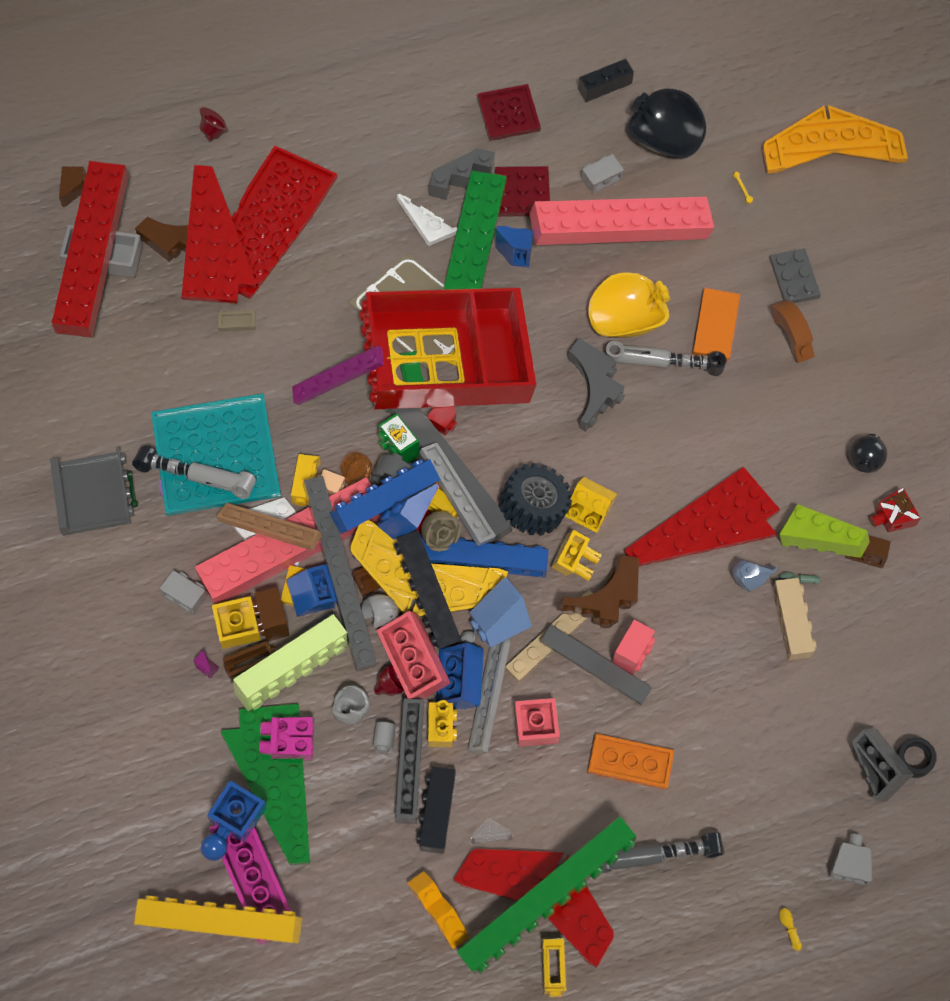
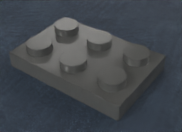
[769,248,821,303]

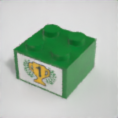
[378,413,420,464]

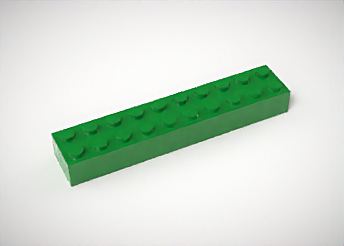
[457,816,636,974]

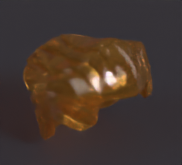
[340,453,373,485]

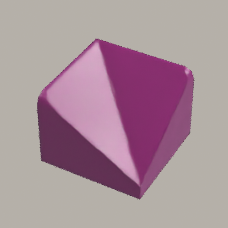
[193,650,219,678]

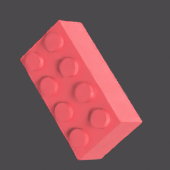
[376,611,451,700]

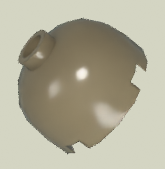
[421,511,461,552]

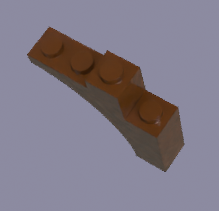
[135,216,188,262]
[556,555,639,628]

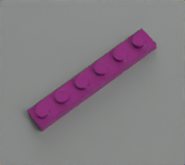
[292,346,384,405]

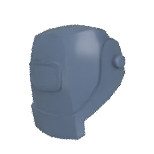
[732,558,778,592]

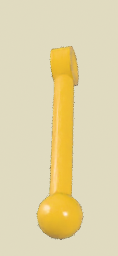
[733,172,753,204]

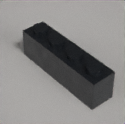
[416,766,456,854]

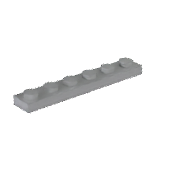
[419,442,496,546]
[468,639,511,754]

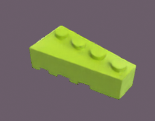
[780,504,870,558]

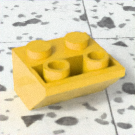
[565,477,618,533]

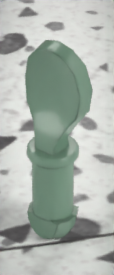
[779,572,821,584]

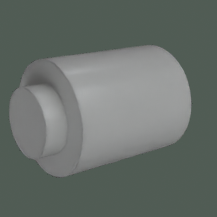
[373,722,396,754]

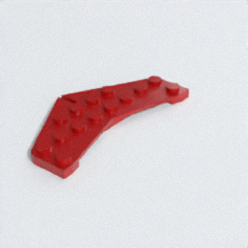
[454,849,614,968]

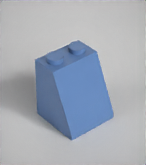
[470,577,532,648]

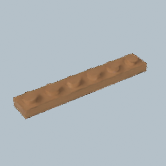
[216,503,322,550]

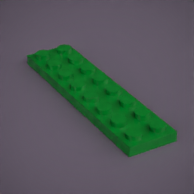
[443,171,507,290]

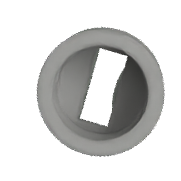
[461,631,475,645]

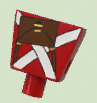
[870,488,921,532]

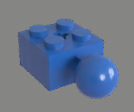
[200,780,267,861]

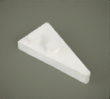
[396,194,458,246]

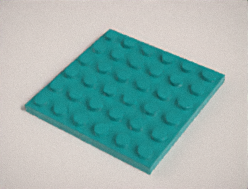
[151,394,281,516]

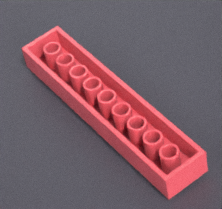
[529,197,714,245]
[195,477,382,605]

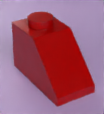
[427,406,457,436]

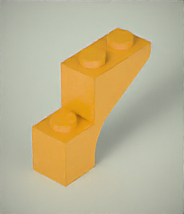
[407,871,470,949]

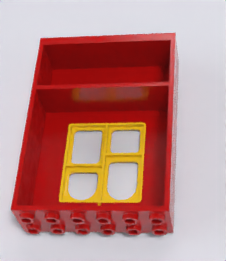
[359,288,537,410]

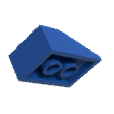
[378,484,439,541]

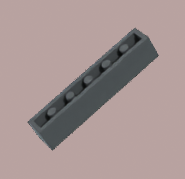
[396,699,424,824]

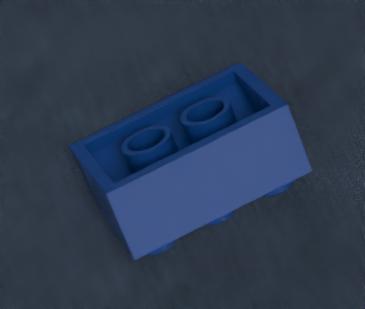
[435,643,484,709]

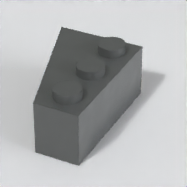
[852,728,914,802]

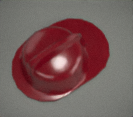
[199,107,228,141]

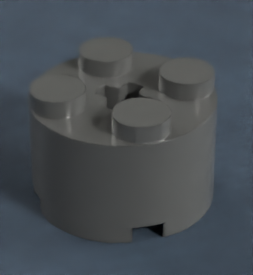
[371,453,413,486]

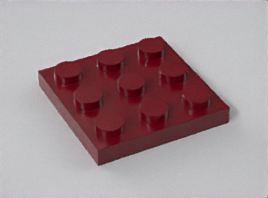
[477,84,541,141]
[495,166,550,217]

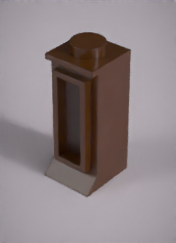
[223,641,276,683]

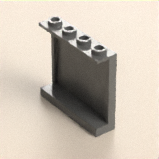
[50,447,134,536]

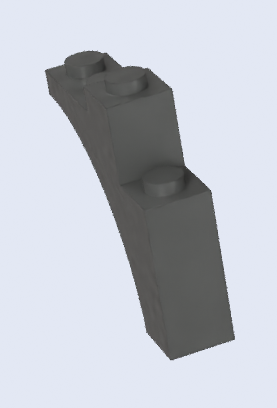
[568,338,625,432]

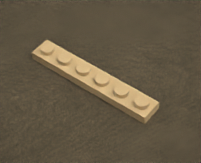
[505,590,593,683]

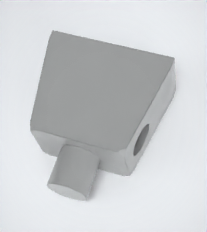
[829,834,872,886]

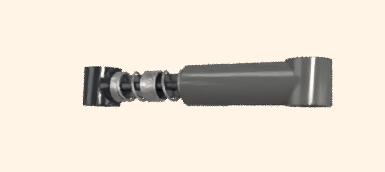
[602,832,725,874]

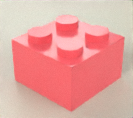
[612,619,656,675]
[514,698,560,747]

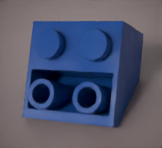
[496,226,533,268]
[287,564,337,617]

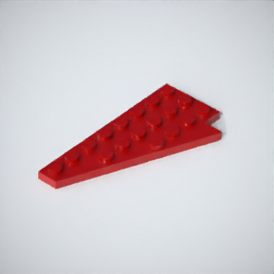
[624,467,780,566]

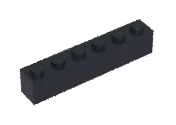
[393,530,461,650]

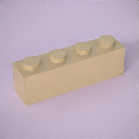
[772,578,816,661]

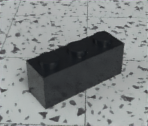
[578,59,634,102]

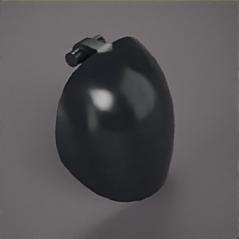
[628,88,706,158]

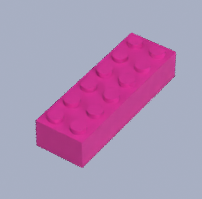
[209,825,291,946]

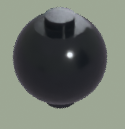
[849,434,888,473]

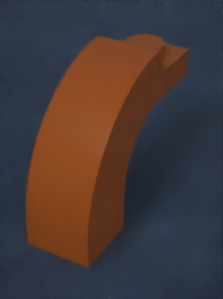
[770,300,815,363]

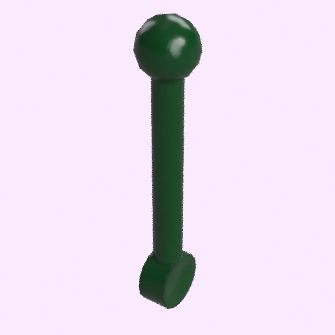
[128,470,138,508]

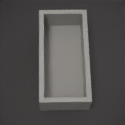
[60,225,143,277]

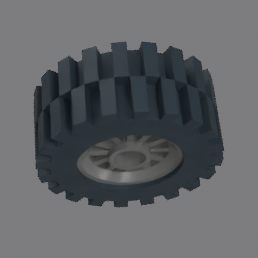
[499,463,572,536]

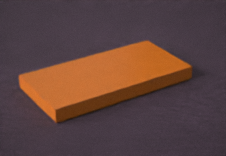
[693,288,740,361]
[588,734,675,790]

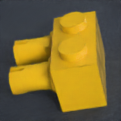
[551,530,602,581]
[428,700,457,747]

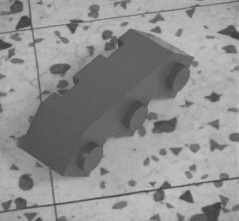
[429,148,495,200]

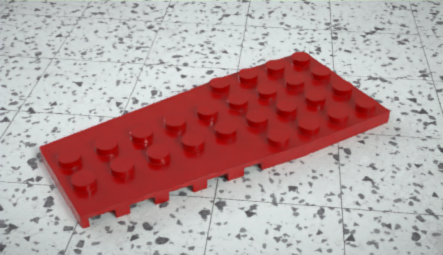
[232,145,337,299]

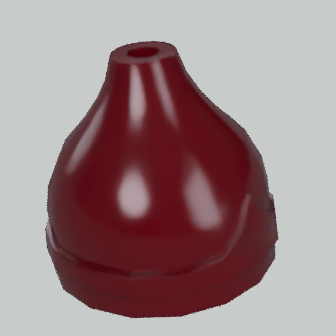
[374,665,404,696]

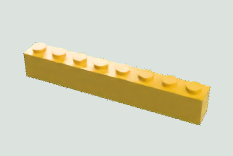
[134,896,302,944]

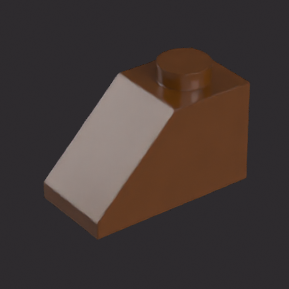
[59,166,86,207]

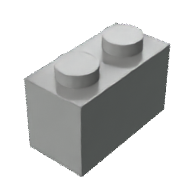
[581,154,624,194]
[159,570,207,615]

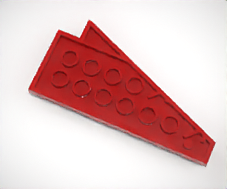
[181,165,256,304]

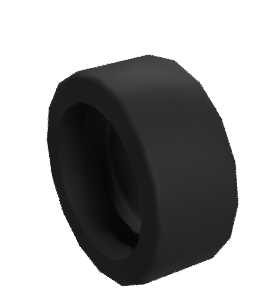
[897,737,937,778]

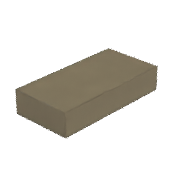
[218,310,256,331]

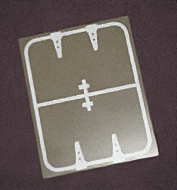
[348,253,455,369]

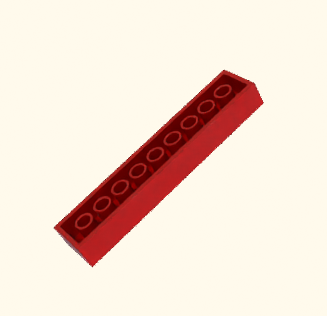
[51,161,129,338]

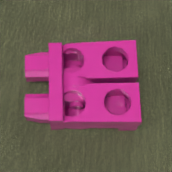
[259,717,314,761]

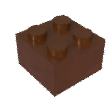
[252,587,290,642]

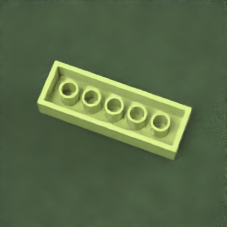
[233,614,347,711]

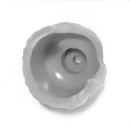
[361,594,399,629]
[332,685,370,725]

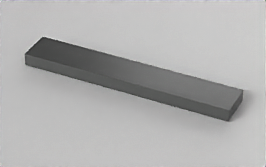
[540,625,652,705]

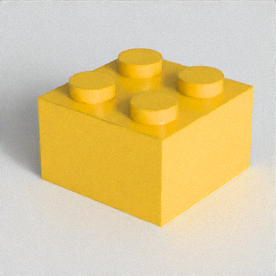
[212,596,261,649]

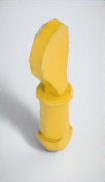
[779,908,802,951]

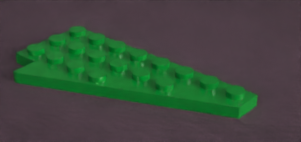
[221,704,310,866]

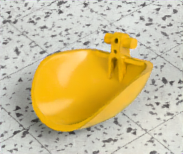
[588,272,671,338]

